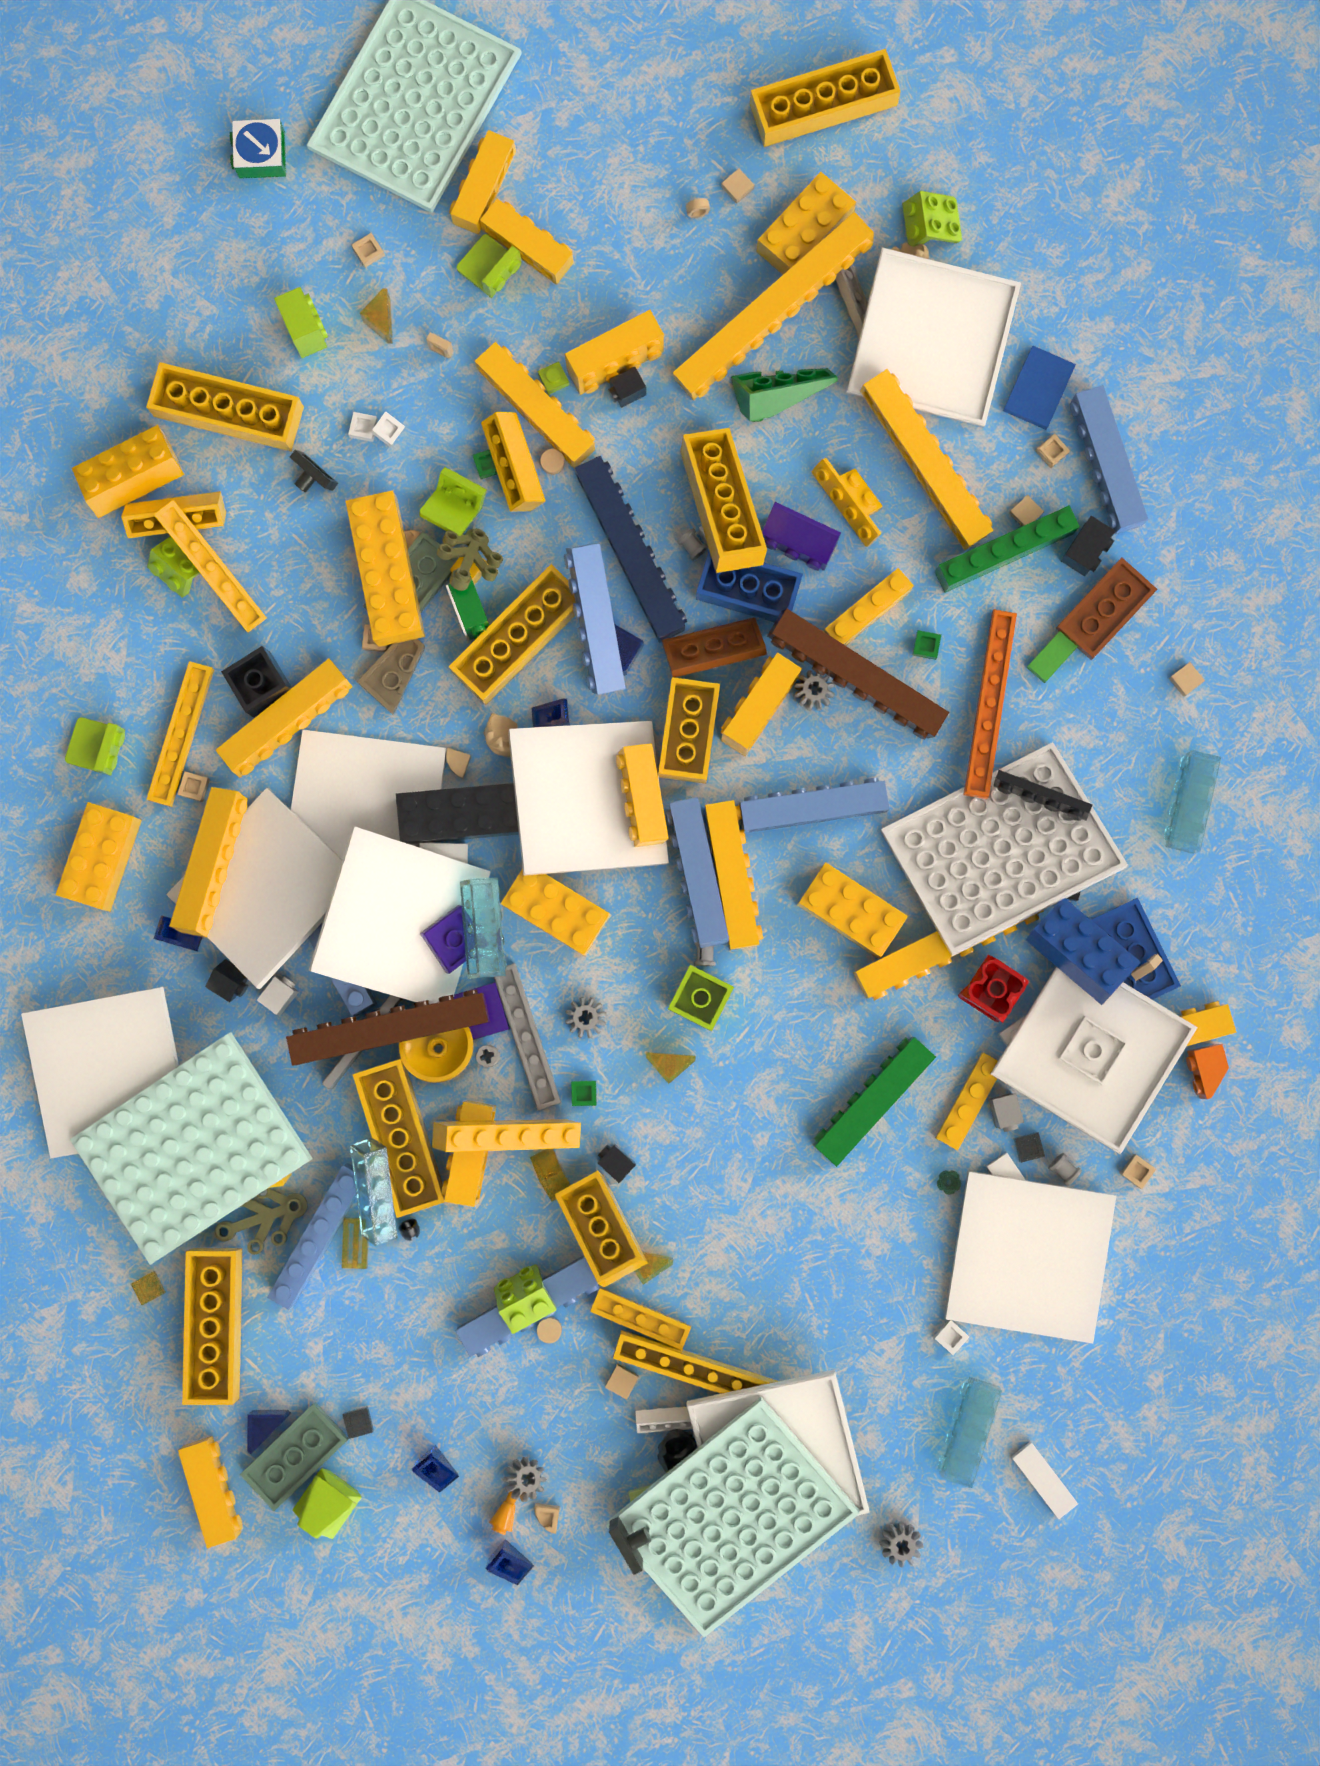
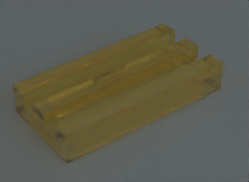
[342,1217,370,1269]

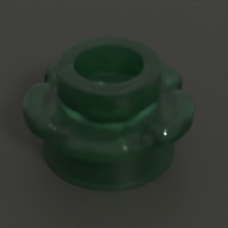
[937,1170,961,1195]

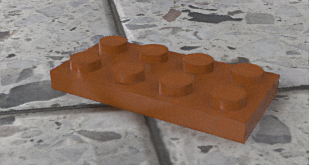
[1056,557,1158,660]
[662,617,767,678]

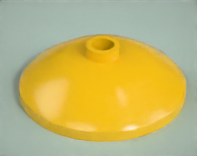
[399,1027,473,1083]

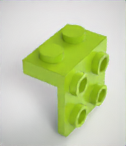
[902,191,962,247]
[457,234,522,299]
[419,467,487,536]
[147,536,218,598]
[65,717,126,776]
[494,1264,557,1334]

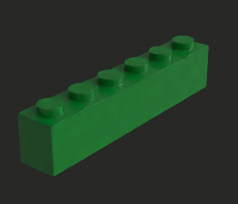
[935,505,1080,593]
[813,1037,936,1167]

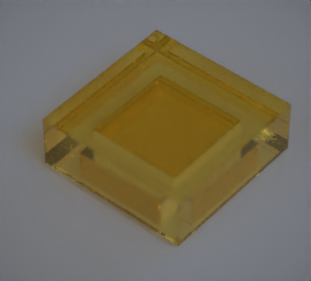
[131,1271,166,1305]

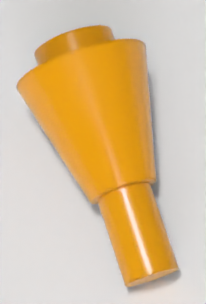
[489,1491,517,1535]

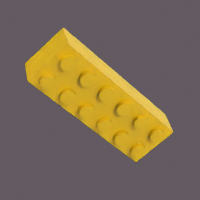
[749,48,901,147]
[146,362,304,451]
[680,428,767,573]
[345,490,425,647]
[448,564,576,705]
[352,1059,445,1218]
[182,1248,243,1405]

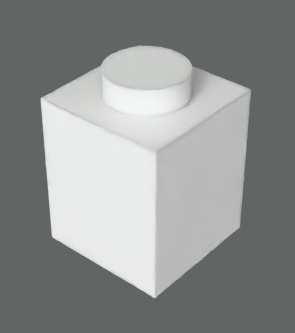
[257,976,299,1015]

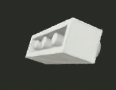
[636,1407,693,1433]

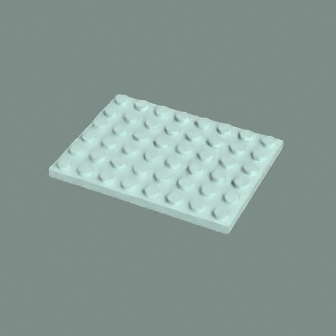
[307,0,521,213]
[70,1033,313,1265]
[606,1397,860,1637]

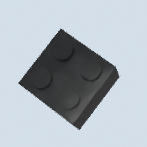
[221,646,292,717]

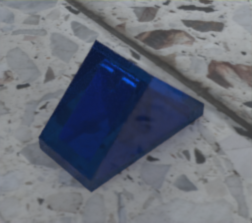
[614,624,644,676]
[531,698,570,728]
[153,915,202,952]
[247,1410,291,1455]
[412,1445,459,1493]
[486,1539,534,1585]

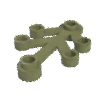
[437,528,503,591]
[215,1188,308,1255]

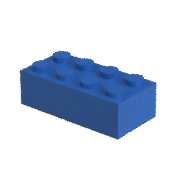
[696,551,803,622]
[1026,898,1141,1005]

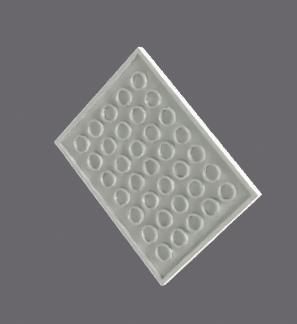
[881,742,1128,956]

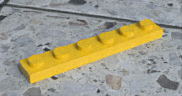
[154,500,267,633]
[146,661,214,807]

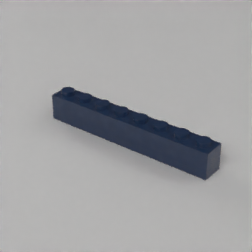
[575,455,687,643]

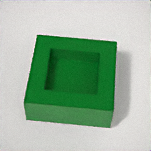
[472,449,498,480]
[912,630,941,660]
[571,1081,597,1106]

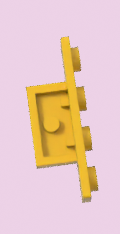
[811,458,883,547]

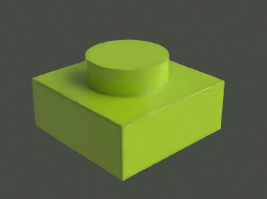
[538,361,570,395]

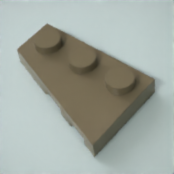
[357,639,425,715]

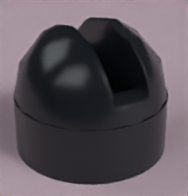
[398,1219,420,1241]

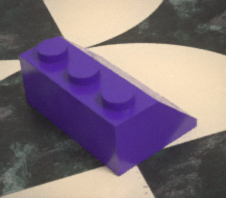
[762,502,841,571]

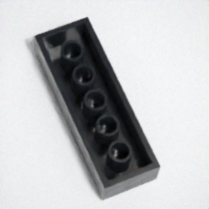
[395,783,519,844]

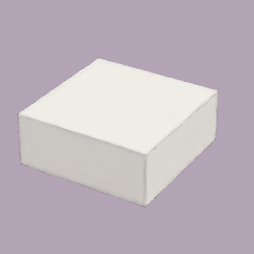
[348,412,378,442]
[371,412,405,447]
[933,1320,969,1355]

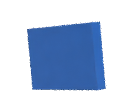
[1003,345,1076,430]

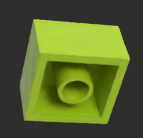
[274,287,328,358]
[668,965,734,1031]

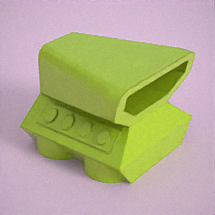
[292,1468,362,1539]

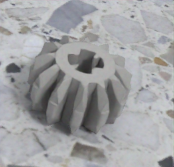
[794,670,835,711]
[565,997,607,1038]
[503,1457,547,1502]
[880,1521,923,1568]

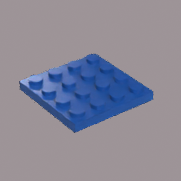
[1091,898,1181,1000]

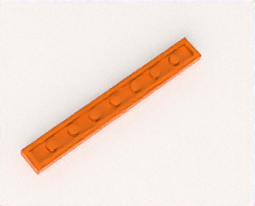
[963,609,1017,799]

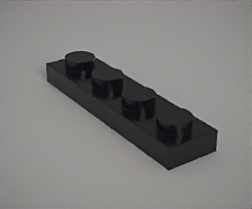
[994,770,1093,821]

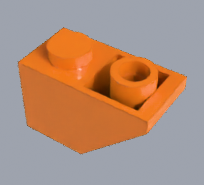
[1186,1044,1229,1099]

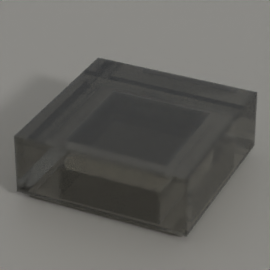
[1013,1132,1045,1163]
[343,1406,374,1439]

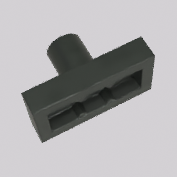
[290,450,339,493]
[609,1516,651,1575]

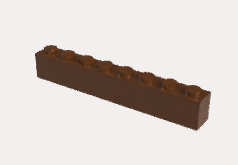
[767,608,949,740]
[286,989,490,1066]

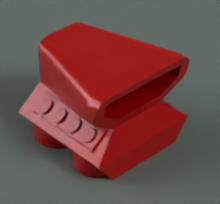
[958,955,1029,1023]

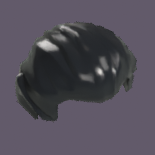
[657,1429,698,1473]

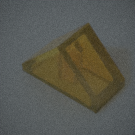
[360,288,393,344]
[646,1052,696,1084]
[530,1149,571,1202]
[634,1251,673,1285]

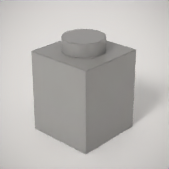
[988,1093,1024,1132]

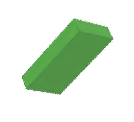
[1026,631,1078,683]

